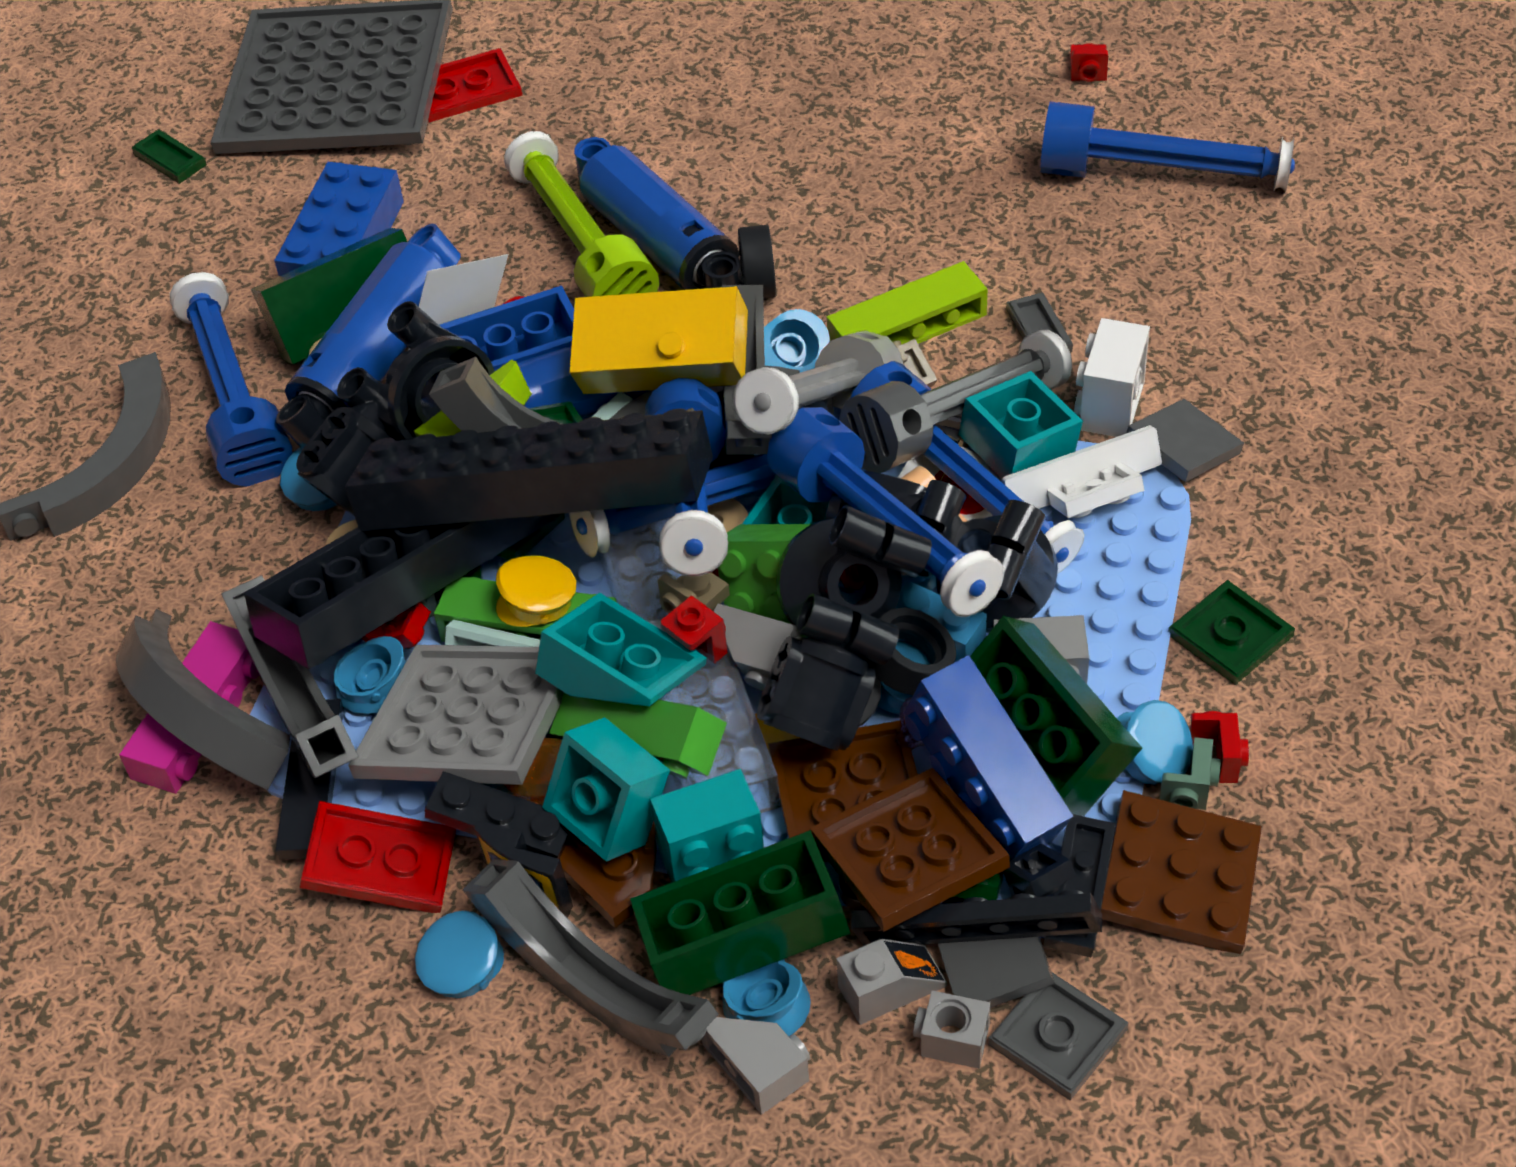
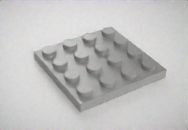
[348,645,564,785]

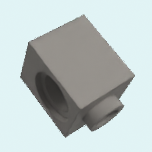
[913,990,991,1069]

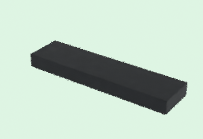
[275,699,344,860]

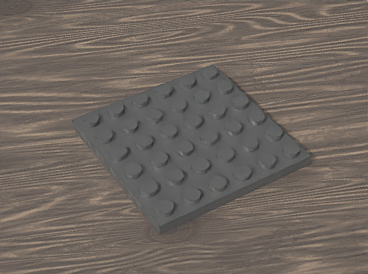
[211,0,453,154]

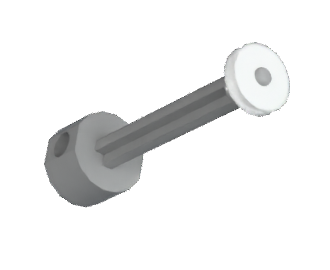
[733,330,904,435]

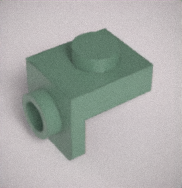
[1160,737,1221,810]

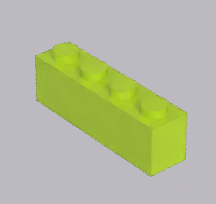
[827,261,988,344]

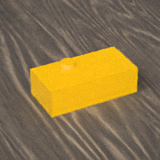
[570,286,748,394]

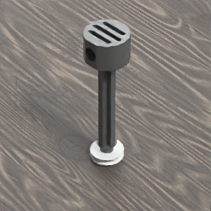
[839,330,1072,473]

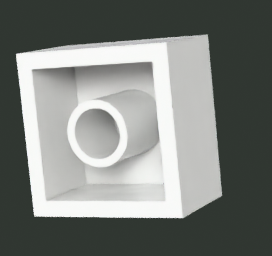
[1074,318,1150,437]

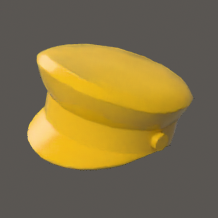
[496,555,576,627]

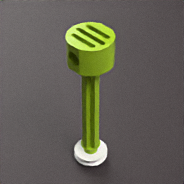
[504,131,659,297]

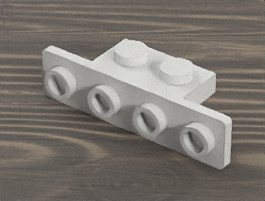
[1002,425,1162,518]

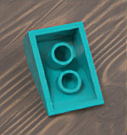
[535,593,707,706]

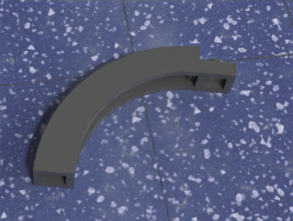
[721,285,772,455]
[0,352,171,541]
[429,357,694,433]
[221,575,359,778]
[116,609,290,790]
[462,858,719,1057]

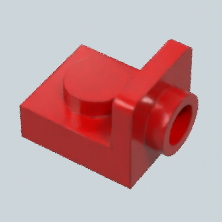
[1070,43,1108,82]

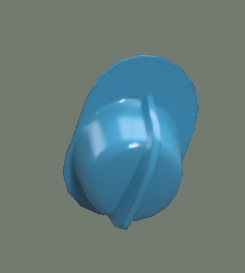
[764,309,830,372]

